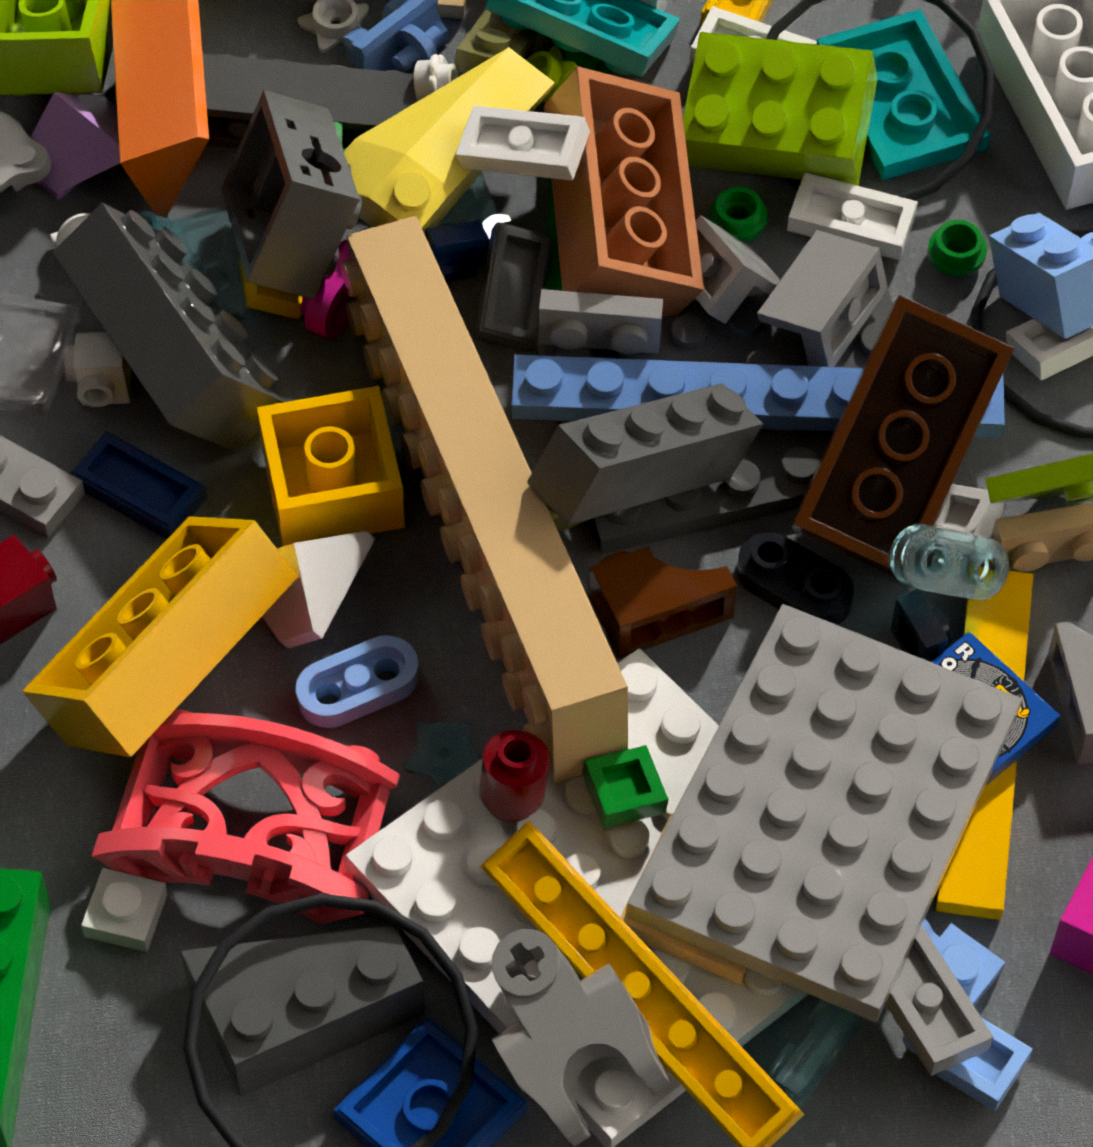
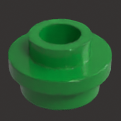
[708,186,767,242]
[927,220,987,277]

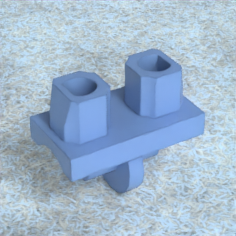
[342,0,450,73]

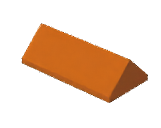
[111,0,209,218]

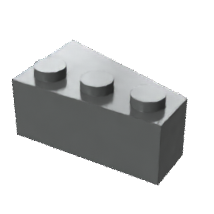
[181,925,425,1096]

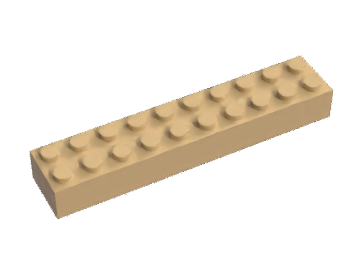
[341,216,628,783]

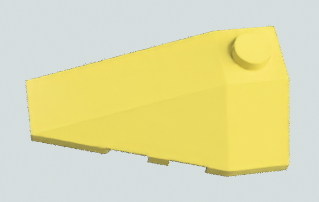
[344,47,555,234]

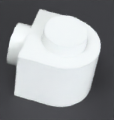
[64,332,131,407]

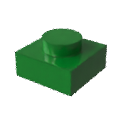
[582,745,669,829]

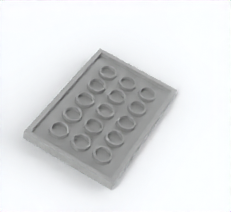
[625,604,1023,1023]

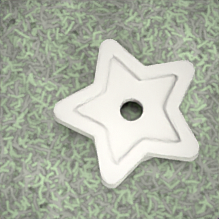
[298,0,369,53]

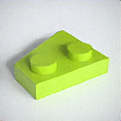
[985,453,1093,504]

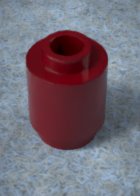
[479,730,550,822]

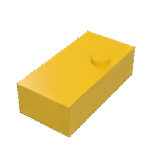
[22,516,298,757]

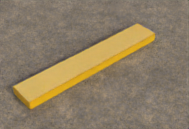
[935,566,1034,920]
[480,820,805,1147]

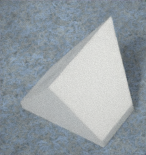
[262,531,375,649]

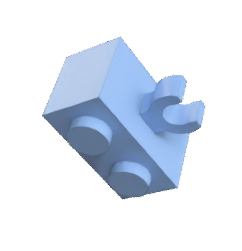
[989,213,1093,339]

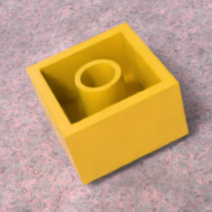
[257,386,405,547]

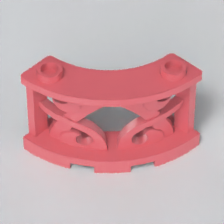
[91,709,400,924]

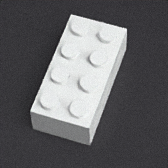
[978,0,1093,210]

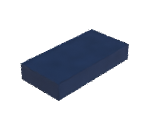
[70,431,207,539]

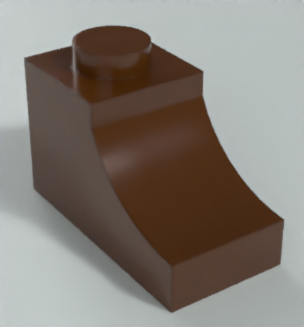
[589,546,737,659]

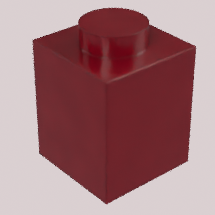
[0,534,57,645]

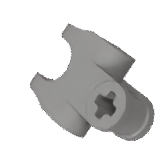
[491,929,671,1147]

